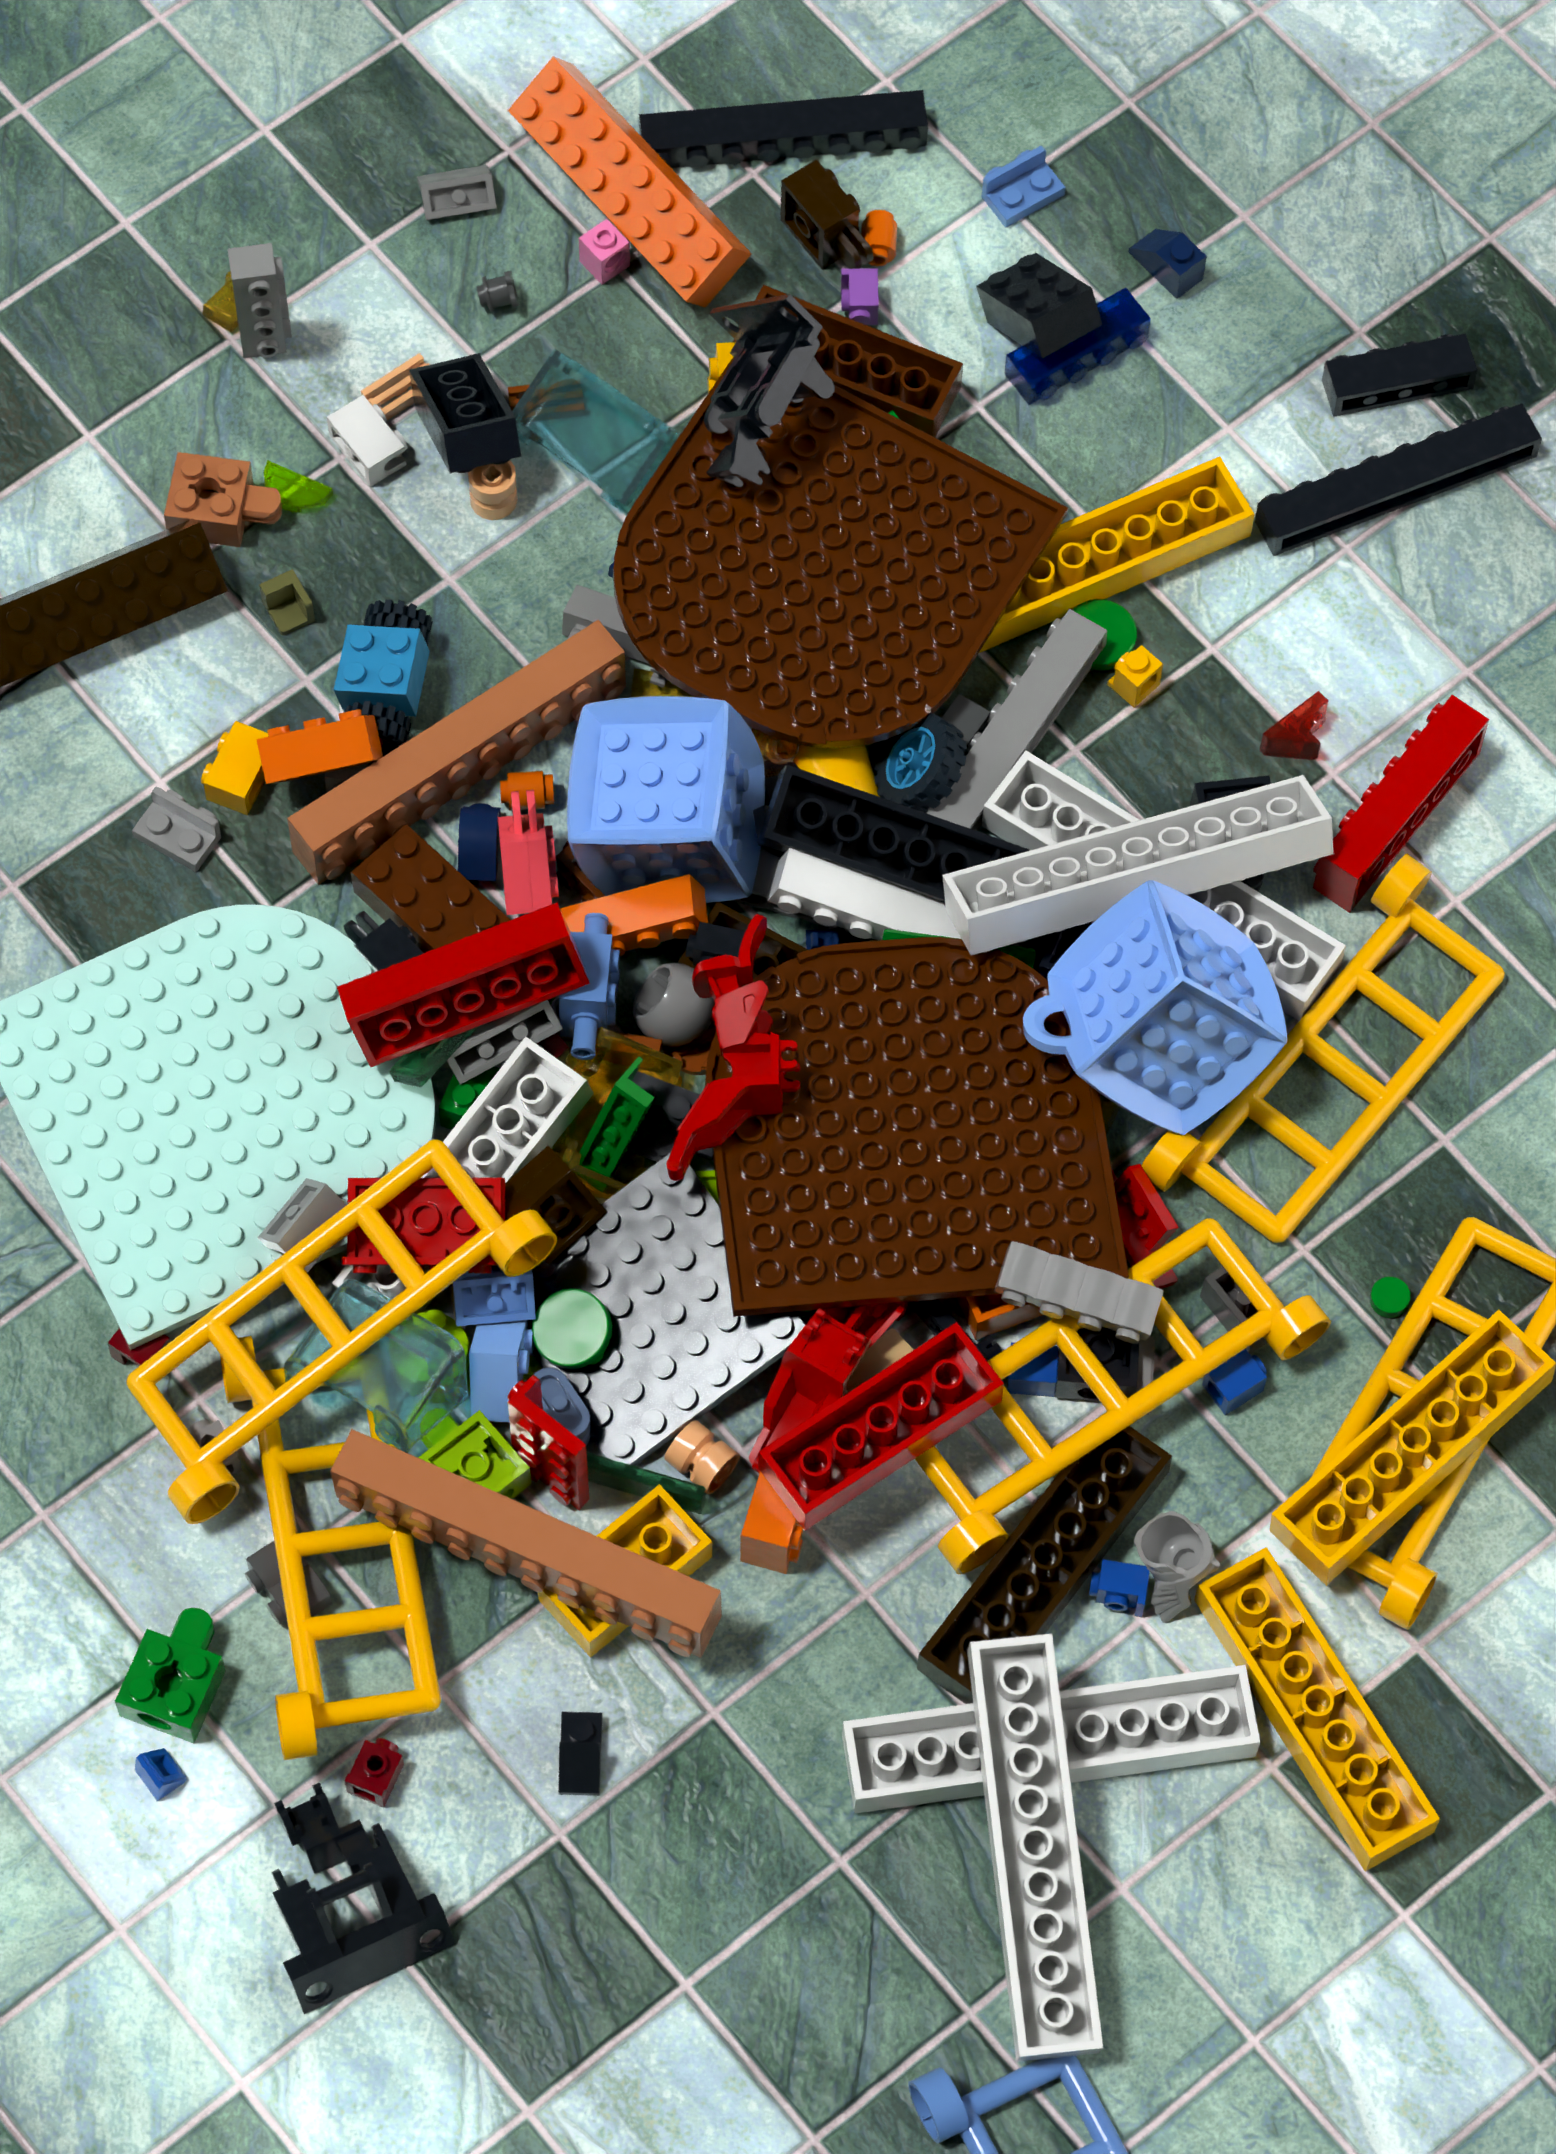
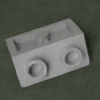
[132,787,221,872]

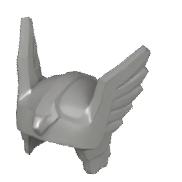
[1134,1511,1220,1623]

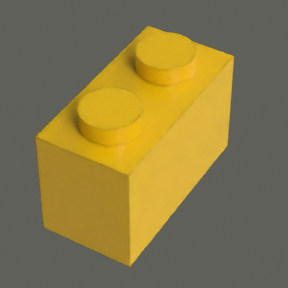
[201,721,268,815]

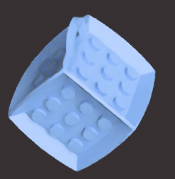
[567,696,765,903]
[1023,880,1287,1135]

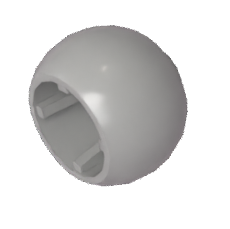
[632,963,715,1047]

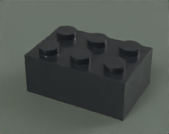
[976,253,1103,359]

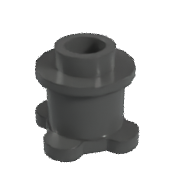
[477,270,519,313]

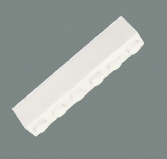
[768,848,961,941]

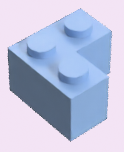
[469,1320,534,1422]

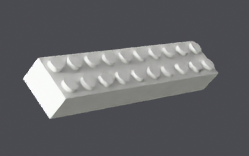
[982,750,1346,1021]
[942,775,1333,956]
[967,1634,1103,2062]
[842,1665,1260,1814]

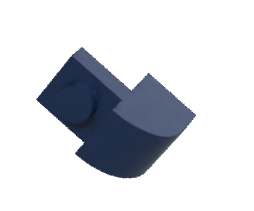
[458,803,501,881]

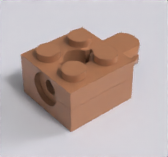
[164,452,282,547]

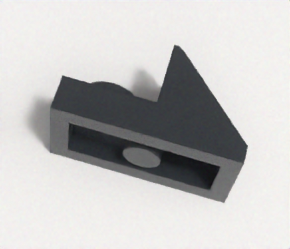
[559,1712,603,1796]

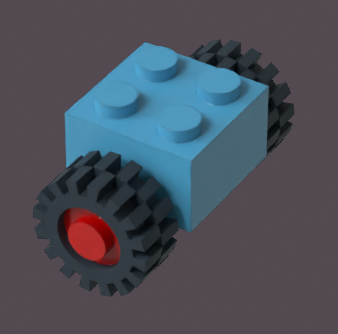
[334,599,433,757]

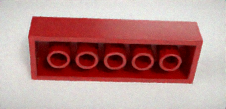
[1313,694,1489,913]
[337,902,590,1068]
[758,1322,1004,1531]

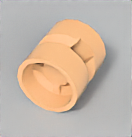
[468,460,517,520]
[664,1420,740,1495]

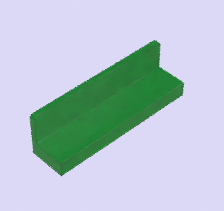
[572,1056,655,1188]

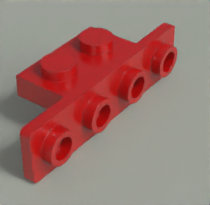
[1112,1164,1179,1289]

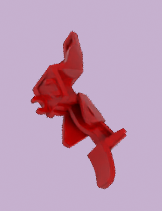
[666,914,801,1181]
[749,1302,907,1473]

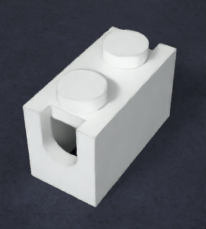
[327,395,408,487]

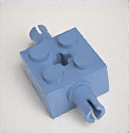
[559,913,620,1060]

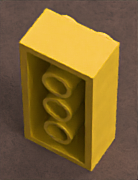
[538,1484,712,1658]

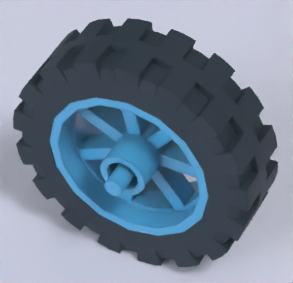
[874,713,967,813]

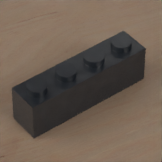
[1322,333,1478,417]

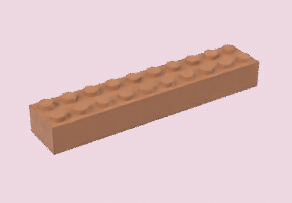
[287,620,626,885]
[330,1429,722,1658]

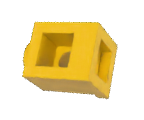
[1107,645,1163,708]

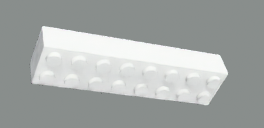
[332,1036,594,1333]

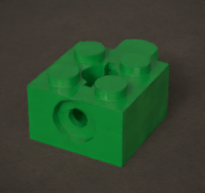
[115,1607,226,1744]

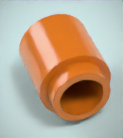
[861,210,897,266]
[500,771,554,810]

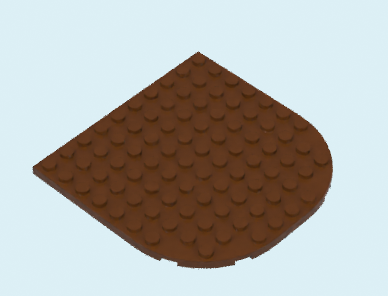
[613,357,1068,748]
[705,937,1129,1317]

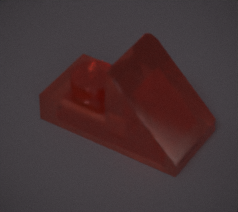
[1259,691,1328,760]

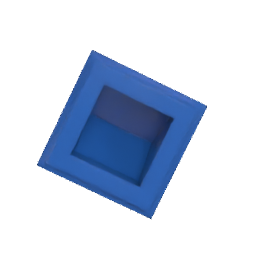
[134,1748,187,1802]

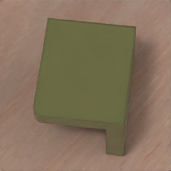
[259,569,315,636]

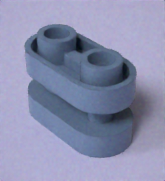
[534,1368,590,1446]

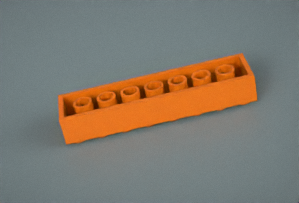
[508,57,752,308]

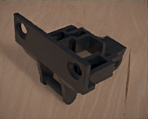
[704,294,835,488]
[271,1783,455,2014]

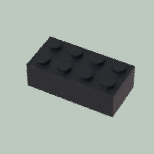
[409,353,521,473]

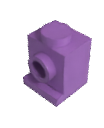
[841,268,879,326]

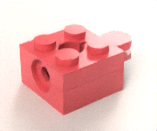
[497,790,559,915]

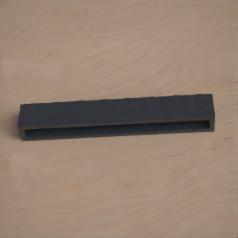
[639,90,928,168]
[1255,403,1542,556]

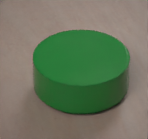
[1370,1277,1410,1318]

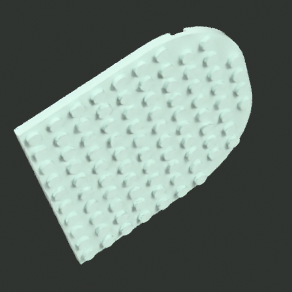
[0,905,435,1350]

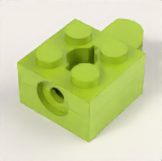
[417,1406,532,1499]

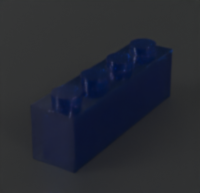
[1004,287,1151,405]

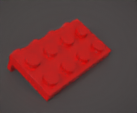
[342,1178,505,1273]
[507,1375,589,1511]

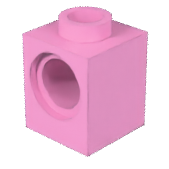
[579,219,630,285]

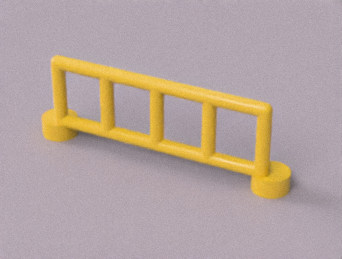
[1141,854,1505,1243]
[126,1139,557,1524]
[1309,1217,1556,1630]
[915,1218,1331,1575]
[220,1336,441,1761]

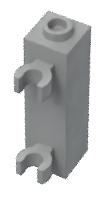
[562,585,668,688]

